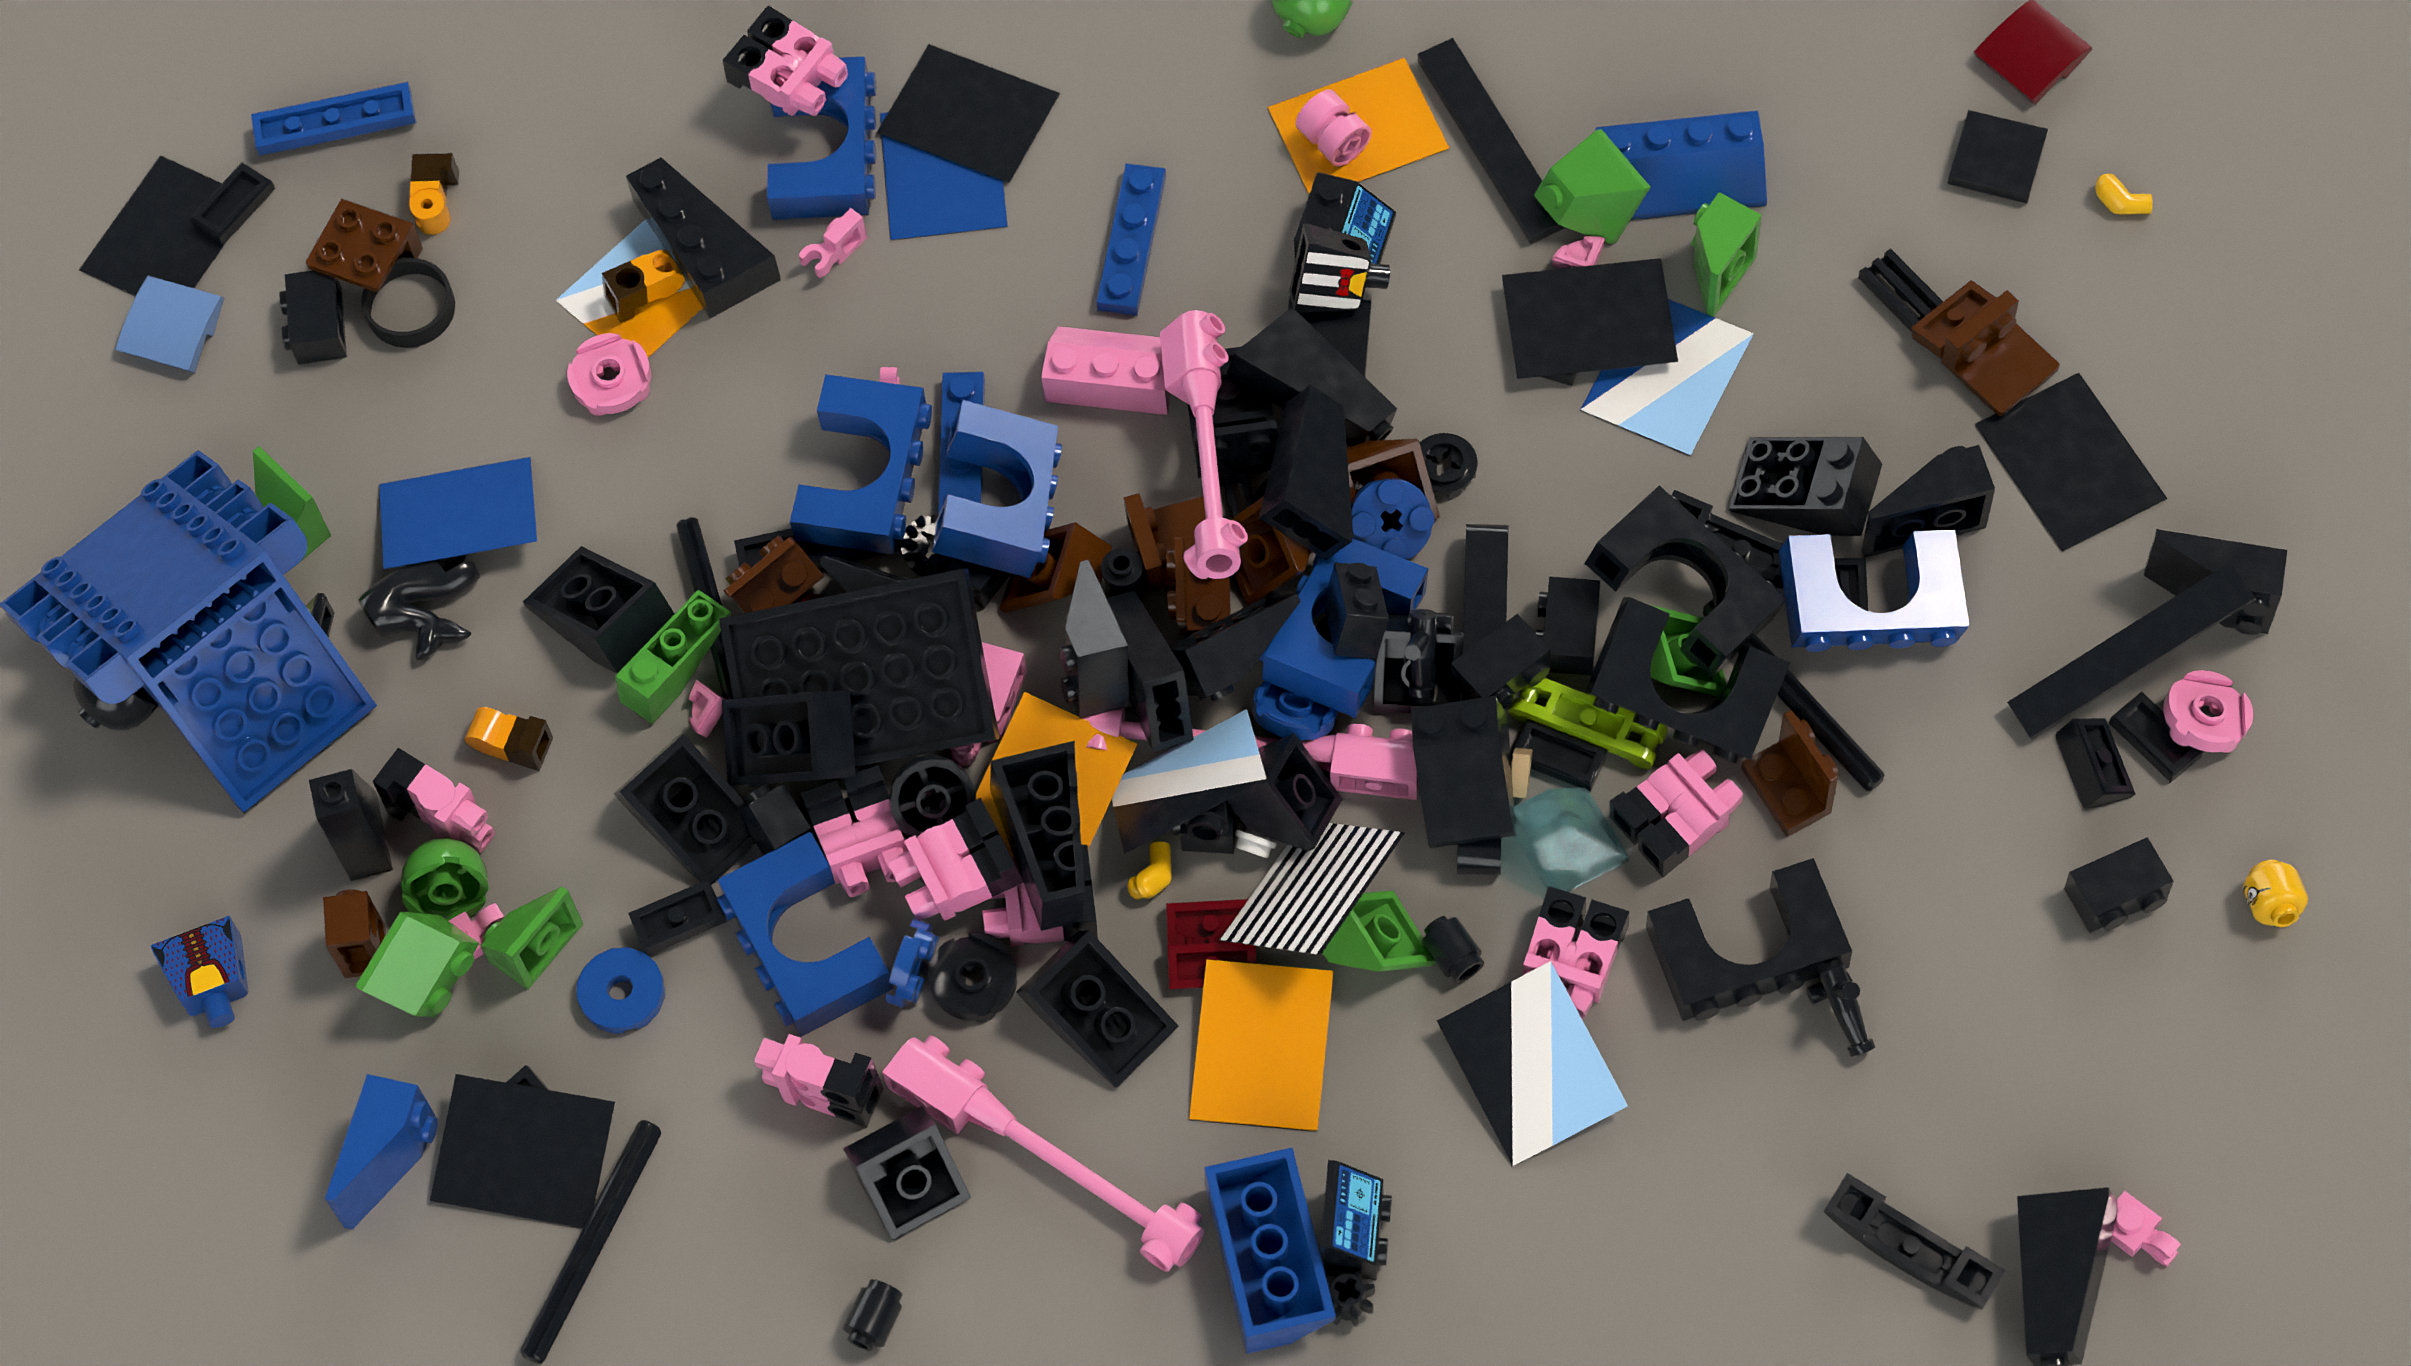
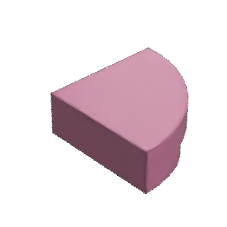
[1552,236,1605,269]
[689,680,726,738]

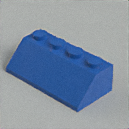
[1595,110,1767,220]
[1204,1147,1336,1354]

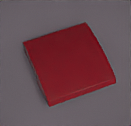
[1974,0,2093,105]
[1166,899,1257,990]

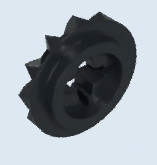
[1420,433,1478,497]
[901,514,954,577]

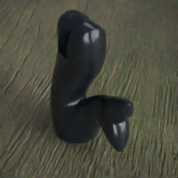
[358,554,480,660]

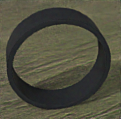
[362,258,455,348]

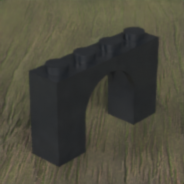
[1584,485,1787,678]
[1585,597,1790,764]
[1646,858,1852,1021]

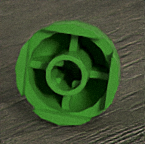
[1272,0,1353,39]
[401,838,489,921]

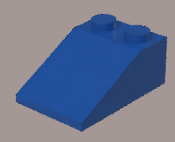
[325,1074,438,1230]

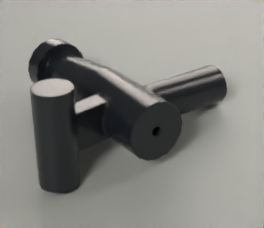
[1404,609,1454,698]
[1806,964,1875,1057]

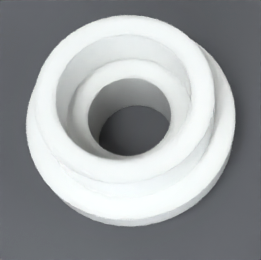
[1235,827,1278,858]

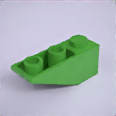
[615,590,731,724]

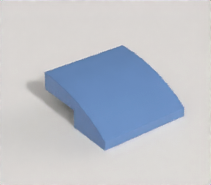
[115,276,224,373]

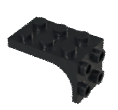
[1187,347,1279,479]

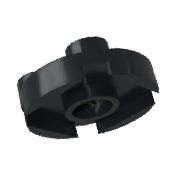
[929,932,1017,1022]

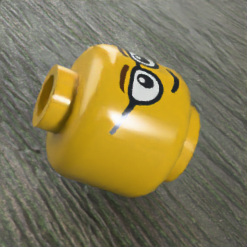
[2243,860,2308,927]

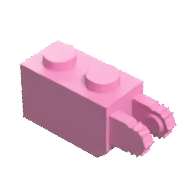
[950,642,1027,766]

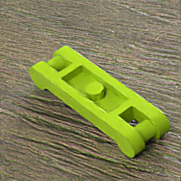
[1508,678,1668,769]

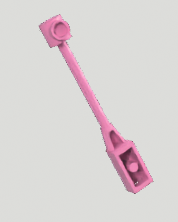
[1160,310,1248,579]
[1083,708,1419,800]
[882,1035,1204,1272]

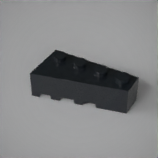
[626,157,781,319]
[990,741,1085,931]

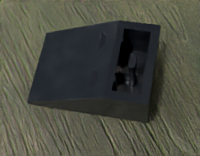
[1728,437,1882,536]

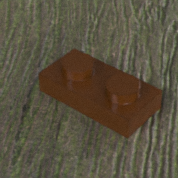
[1911,280,1996,359]

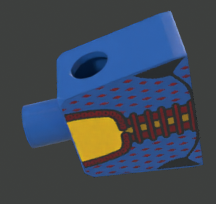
[150,916,248,1028]

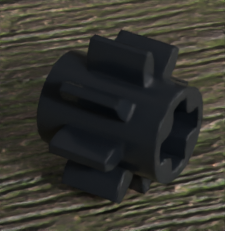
[1327,1268,1375,1327]

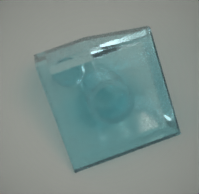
[1514,788,1630,892]

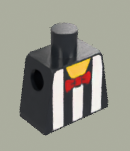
[1289,223,1390,313]

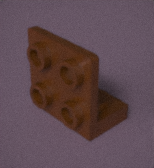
[306,198,423,292]
[1942,290,2060,416]
[1123,493,1206,592]
[723,536,825,613]
[1166,537,1231,633]
[1741,710,1839,837]

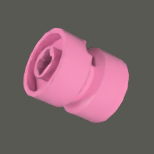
[1296,90,1372,166]

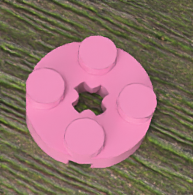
[567,333,652,416]
[2163,670,2253,753]

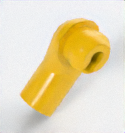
[2095,173,2152,214]
[1127,842,1172,900]

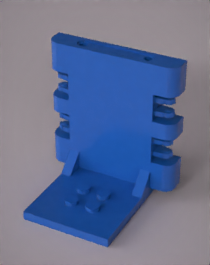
[0,450,377,813]

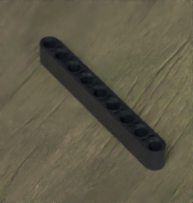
[1457,524,1509,875]

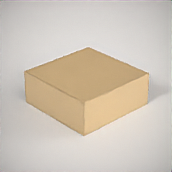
[1511,748,1532,798]

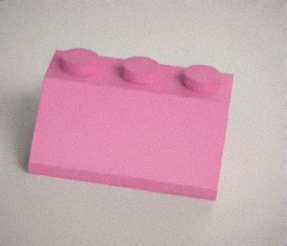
[1041,326,1171,415]

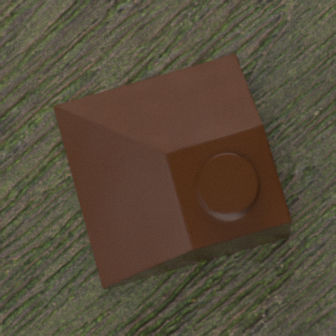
[1347,438,1440,532]
[1230,496,1310,606]
[999,522,1112,613]

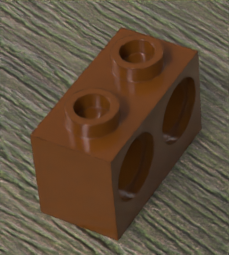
[323,889,386,978]

